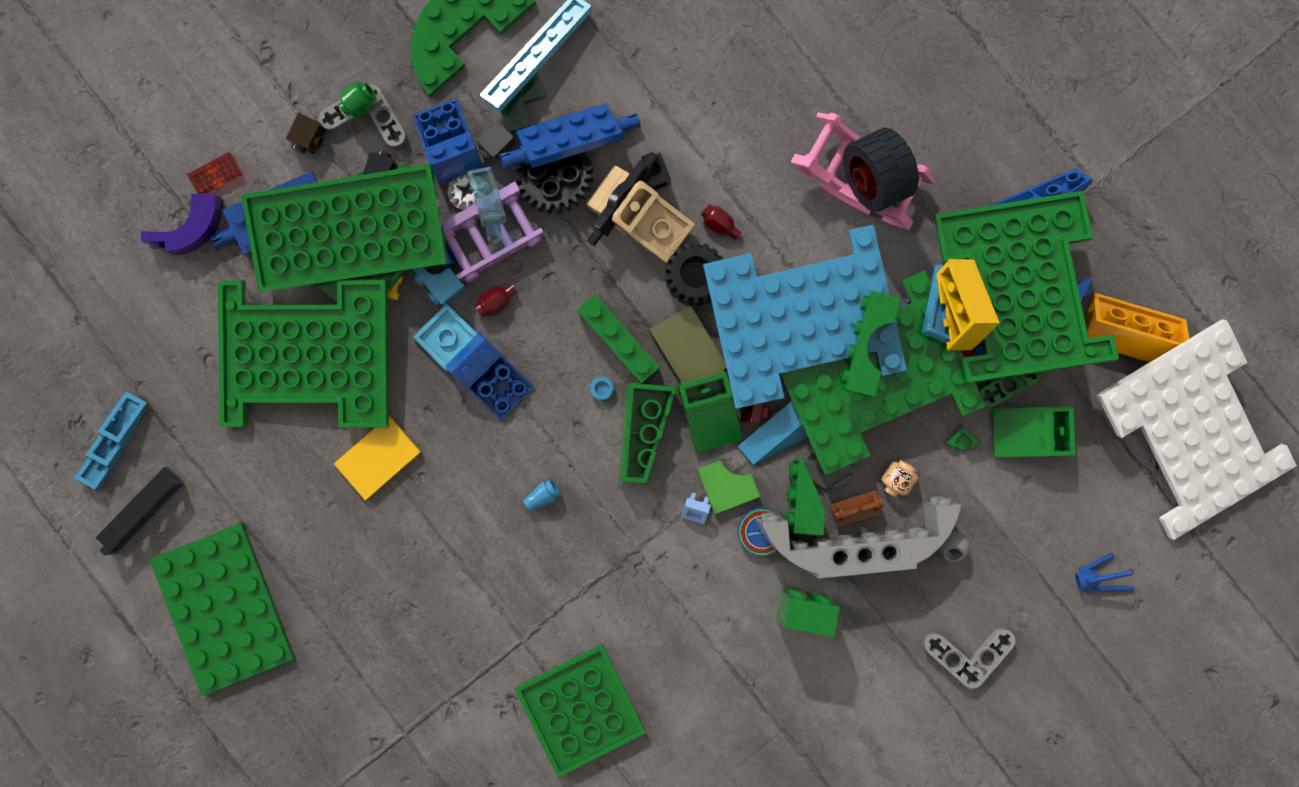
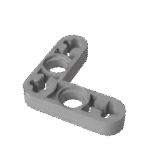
[318,84,407,149]
[922,628,1016,689]

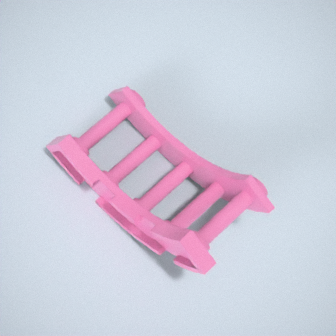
[791,112,936,230]

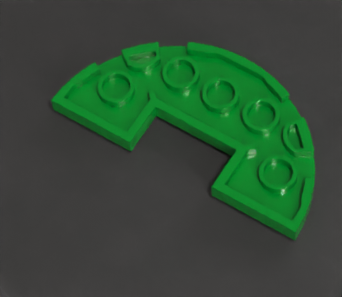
[411,0,536,98]

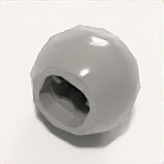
[939,531,970,562]

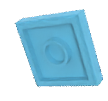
[413,304,477,372]

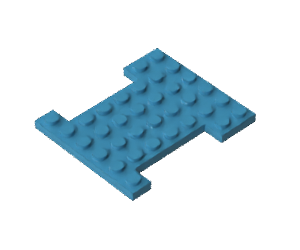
[703,225,907,409]

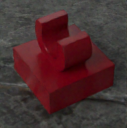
[741,403,771,424]

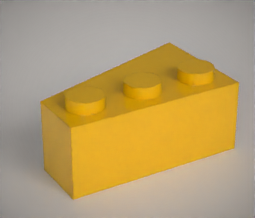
[936,259,1000,350]

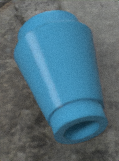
[523,479,561,512]

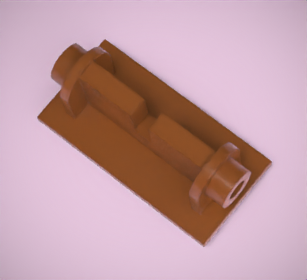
[830,490,884,528]

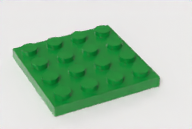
[514,643,646,778]

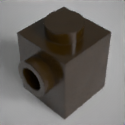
[286,113,325,154]

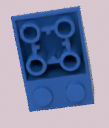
[413,98,483,184]
[445,332,535,421]

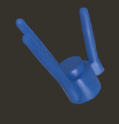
[1075,553,1135,593]

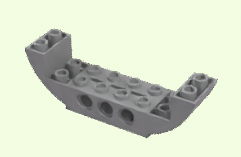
[756,496,961,579]

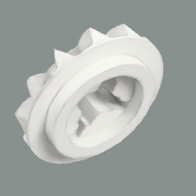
[447,173,486,210]

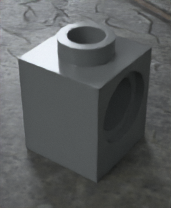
[476,120,516,163]

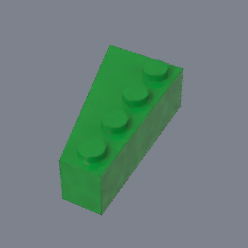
[618,383,678,483]

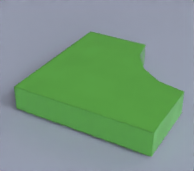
[697,460,760,514]

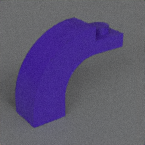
[141,194,223,255]

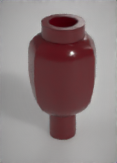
[701,204,742,240]
[474,284,517,317]

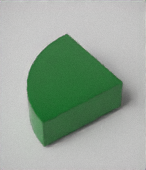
[945,425,980,450]

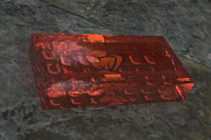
[187,152,243,194]

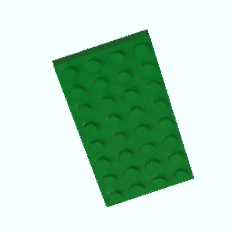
[241,164,449,292]

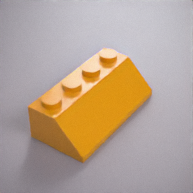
[1085,293,1190,362]

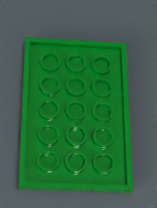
[149,523,296,697]

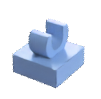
[681,493,711,524]

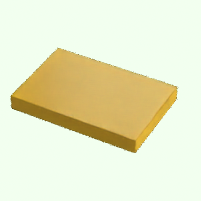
[334,416,421,500]

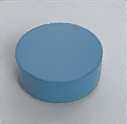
[590,376,614,401]

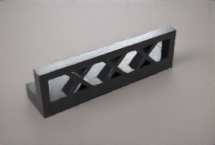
[95,467,185,556]

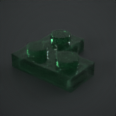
[501,72,546,134]

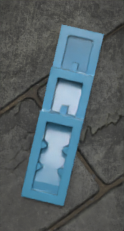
[74,392,148,492]

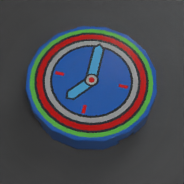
[737,508,778,556]

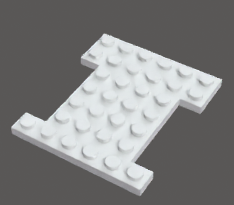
[1096,320,1297,540]

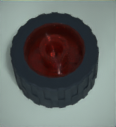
[843,128,919,212]

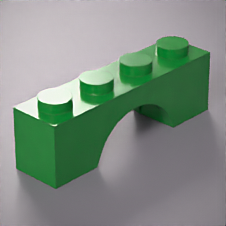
[841,291,901,397]
[577,294,660,384]

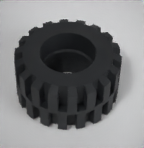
[665,242,723,306]

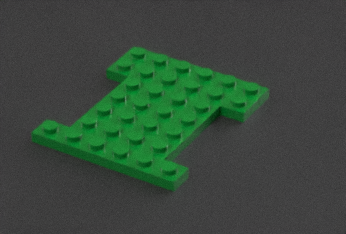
[934,191,1119,384]
[780,270,985,475]
[218,280,389,428]

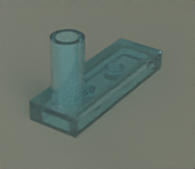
[467,167,506,243]

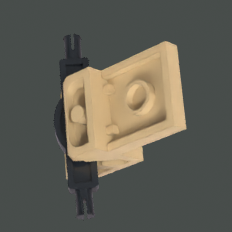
[585,152,695,263]

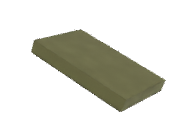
[649,305,727,382]

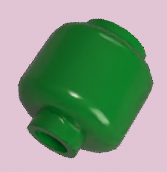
[339,81,377,118]

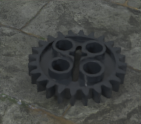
[515,152,594,214]

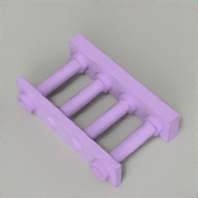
[442,182,545,283]

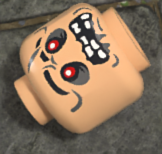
[881,460,918,497]

